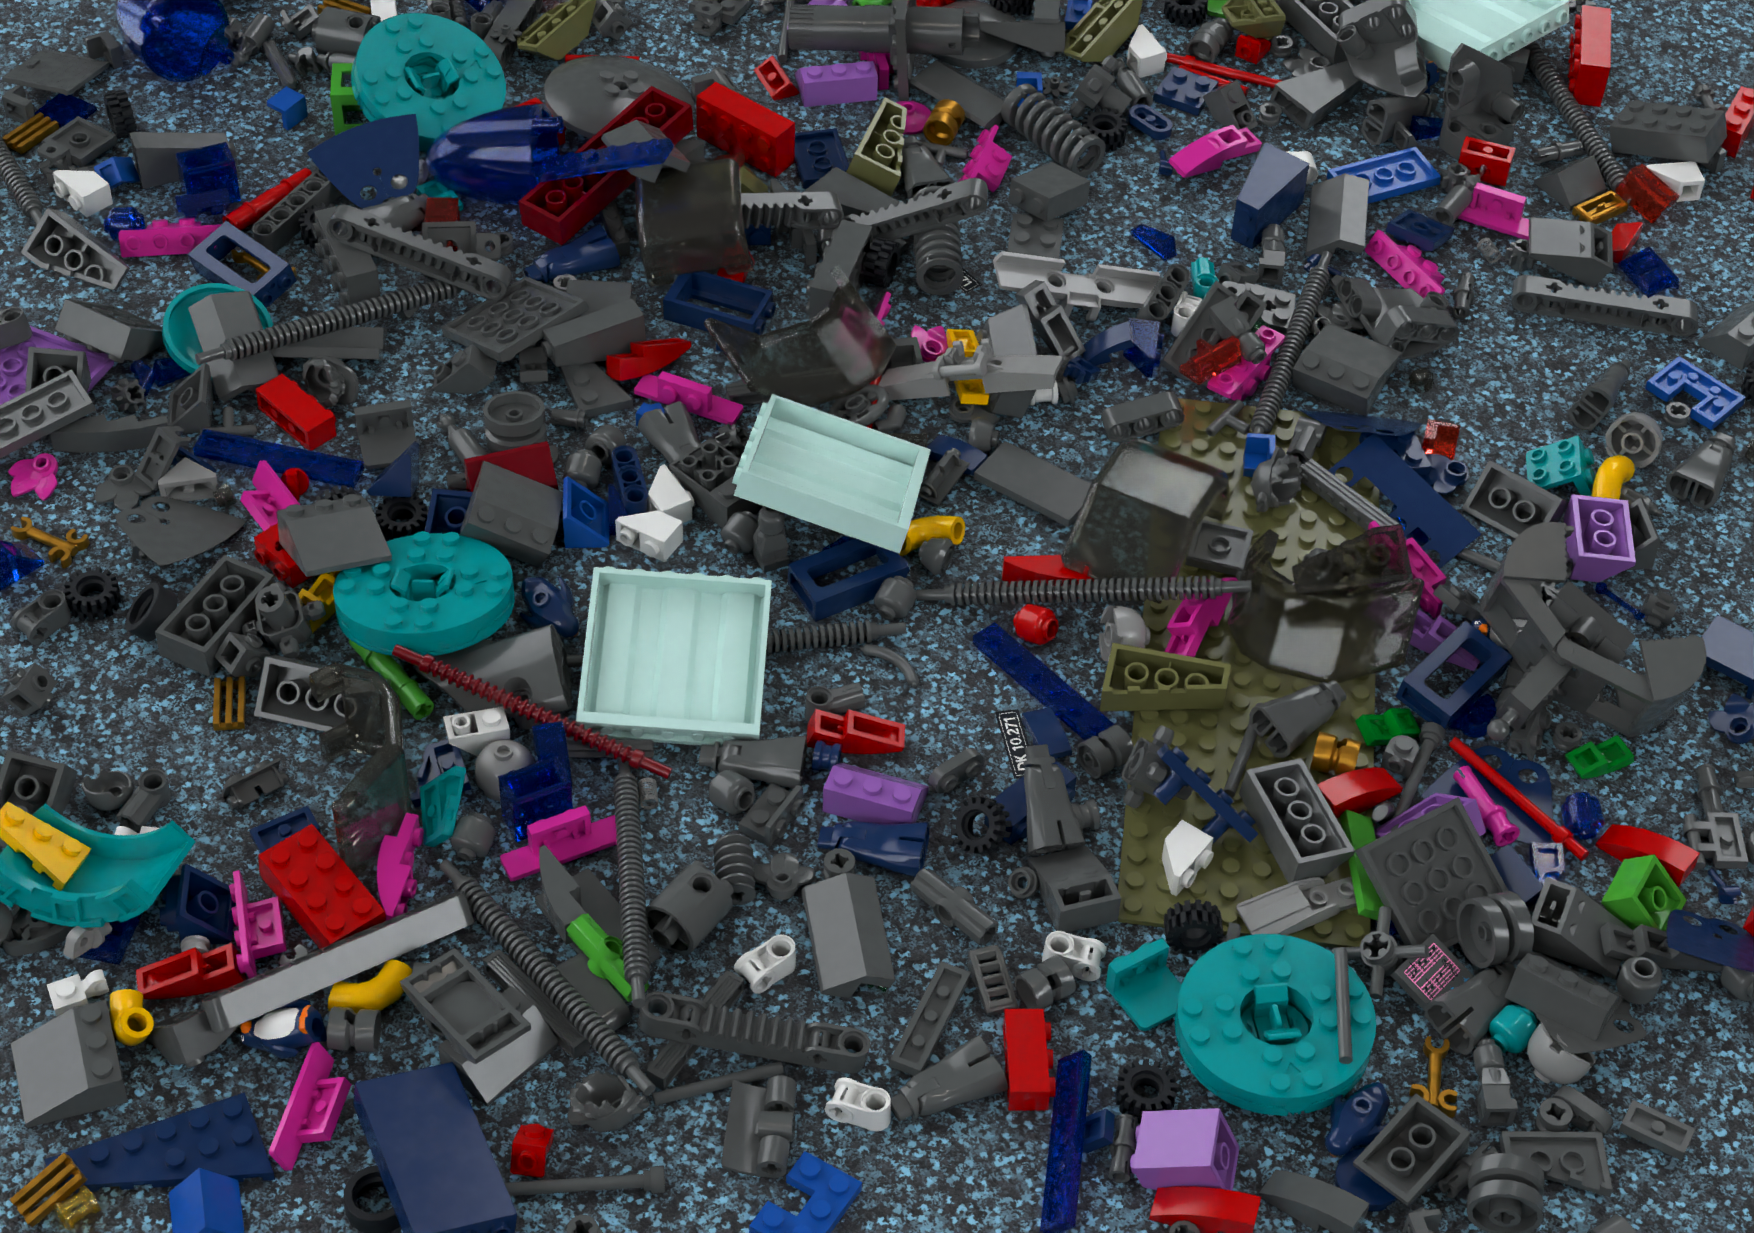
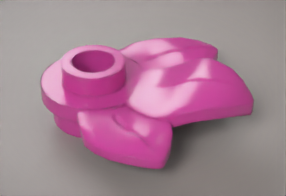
[910,325,948,362]
[8,453,58,501]

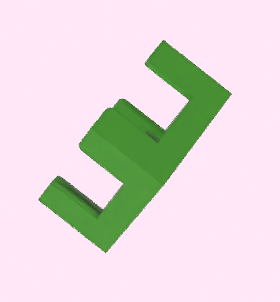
[330,63,363,135]

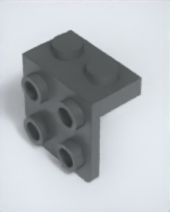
[354,399,421,470]

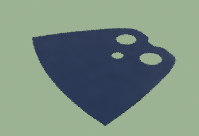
[307,114,419,208]
[1300,410,1423,436]
[1421,746,1553,848]
[1666,909,1754,972]

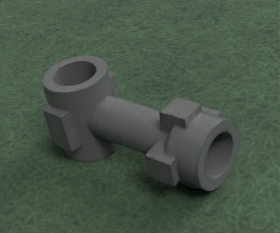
[1694,84,1727,114]

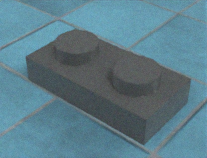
[1618,1100,1696,1161]

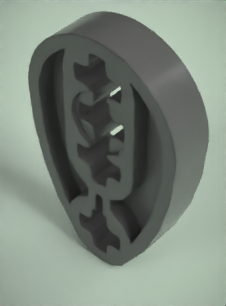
[2,906,74,956]

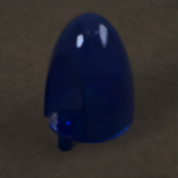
[116,0,234,82]
[425,104,564,206]

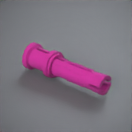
[1453,766,1520,847]

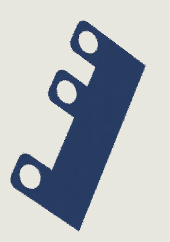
[1328,433,1481,569]

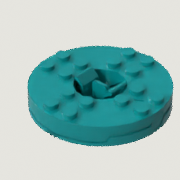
[351,13,506,153]
[333,531,515,656]
[1175,934,1376,1116]

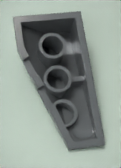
[980,20,1065,57]
[20,208,130,290]

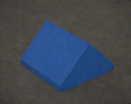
[563,476,609,548]
[169,1168,245,1233]

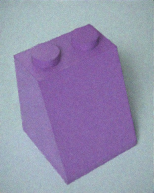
[1130,1108,1240,1191]

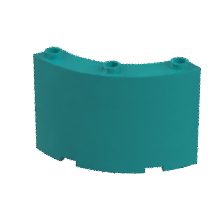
[0,803,196,928]

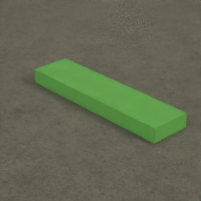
[1340,810,1384,921]

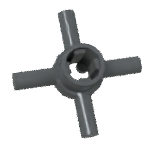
[1332,906,1429,999]

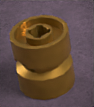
[923,99,965,146]
[1310,731,1361,776]

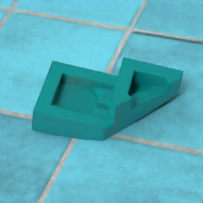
[416,178,464,211]

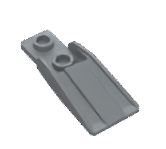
[1236,877,1357,935]

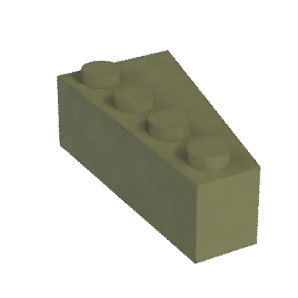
[846,97,907,197]
[1100,643,1231,711]

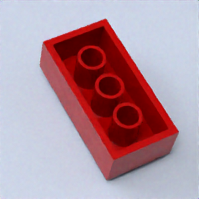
[1567,5,1611,107]
[696,82,795,178]
[258,824,386,949]

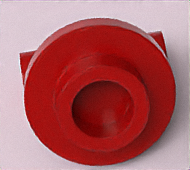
[281,468,310,501]

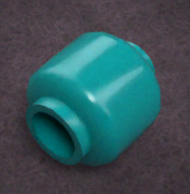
[1488,1005,1537,1054]

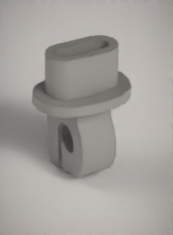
[63,922,112,959]

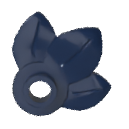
[1420,454,1469,494]
[1708,693,1754,744]

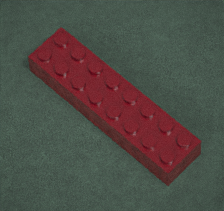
[519,86,693,245]

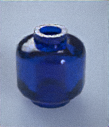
[104,207,145,242]
[1560,792,1605,840]

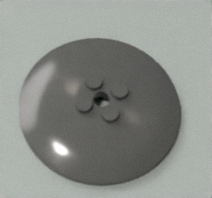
[544,55,694,139]

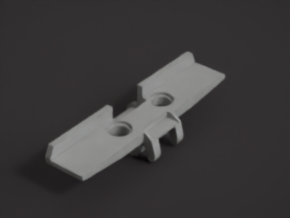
[993,251,1160,322]
[878,338,1064,400]

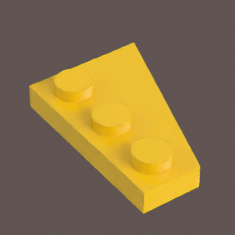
[0,801,92,891]

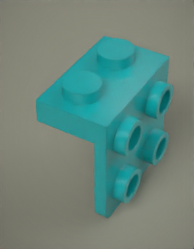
[1526,435,1595,496]
[1105,938,1182,1031]

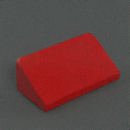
[753,55,800,101]
[1612,222,1643,264]

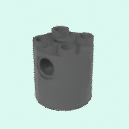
[311,6,381,56]
[646,860,734,955]

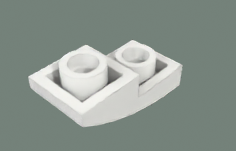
[371,0,398,21]

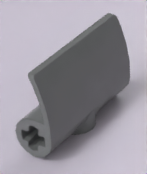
[1548,581,1636,664]
[721,1075,797,1178]

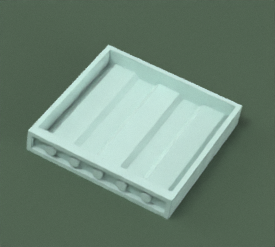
[1408,0,1570,72]
[732,394,931,554]
[576,566,772,747]

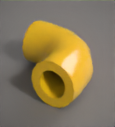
[1591,455,1635,499]
[898,515,965,556]
[328,959,412,1013]
[109,989,154,1046]

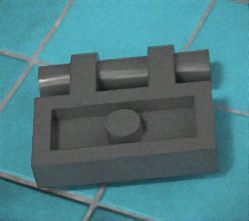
[1683,812,1749,870]

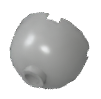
[1605,412,1663,468]
[1099,606,1150,664]
[475,739,536,801]
[1527,1022,1596,1084]

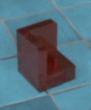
[1422,419,1460,460]

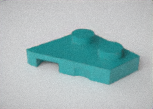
[420,766,466,847]

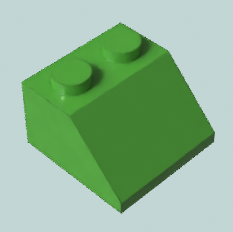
[1601,854,1687,931]

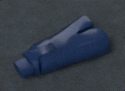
[523,224,620,284]
[818,821,930,877]

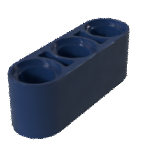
[612,445,649,516]

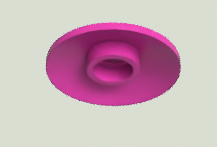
[896,101,931,135]

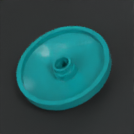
[162,283,273,378]

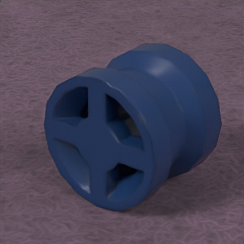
[812,740,842,772]

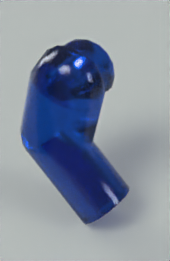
[130,360,156,397]

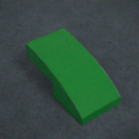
[1355,708,1421,746]
[1565,735,1634,779]

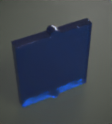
[34,93,97,128]

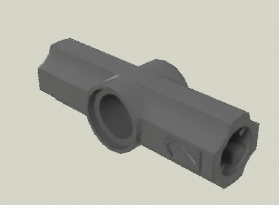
[910,868,999,945]

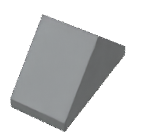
[158,457,220,505]

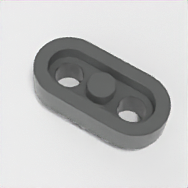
[928,748,984,793]

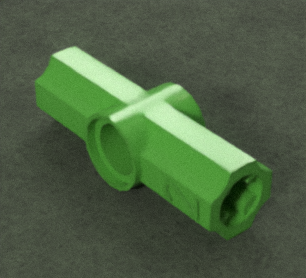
[566,913,650,1002]

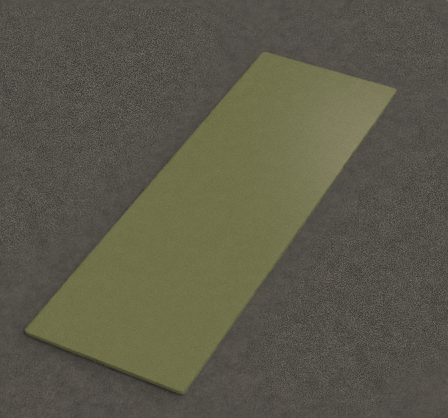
[1118,398,1381,948]

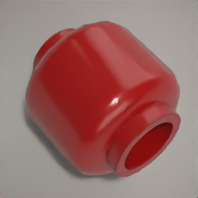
[1013,604,1059,645]

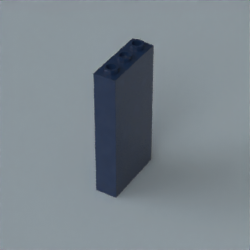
[353,1062,517,1233]

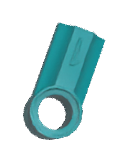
[1190,257,1219,299]

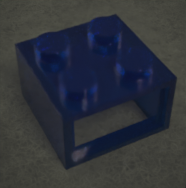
[175,142,241,213]
[498,756,573,842]

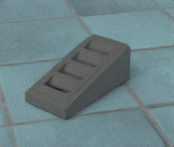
[967,945,1018,1016]

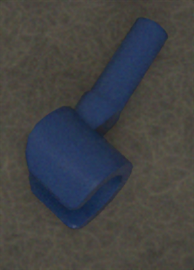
[1158,150,1173,176]
[1304,254,1342,276]
[1707,868,1741,904]

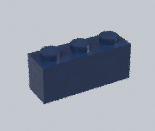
[984,761,1077,845]

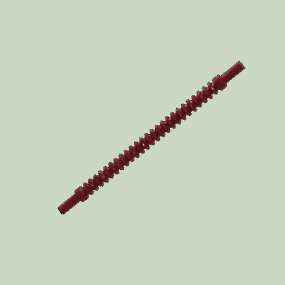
[392,644,673,780]

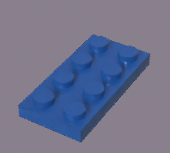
[1326,146,1441,204]

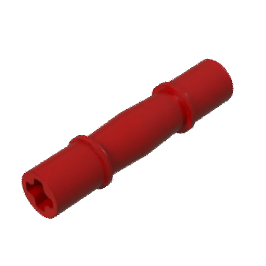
[222,168,312,231]

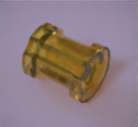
[53,1185,101,1231]

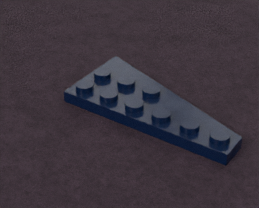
[44,1092,275,1193]

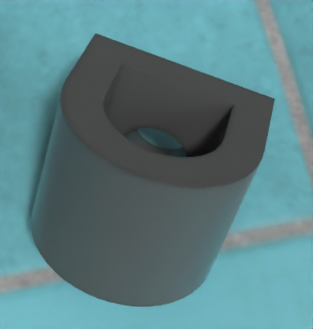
[1381,735,1419,778]

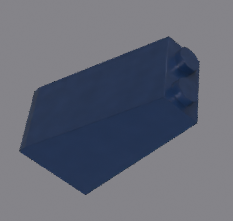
[1231,142,1309,249]

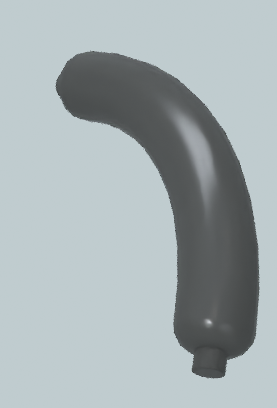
[860,644,919,688]

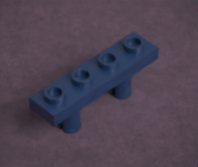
[1153,743,1258,845]

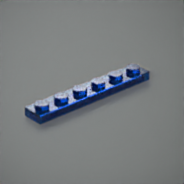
[535,138,674,182]
[193,429,364,489]
[972,622,1115,740]
[1040,1049,1092,1233]

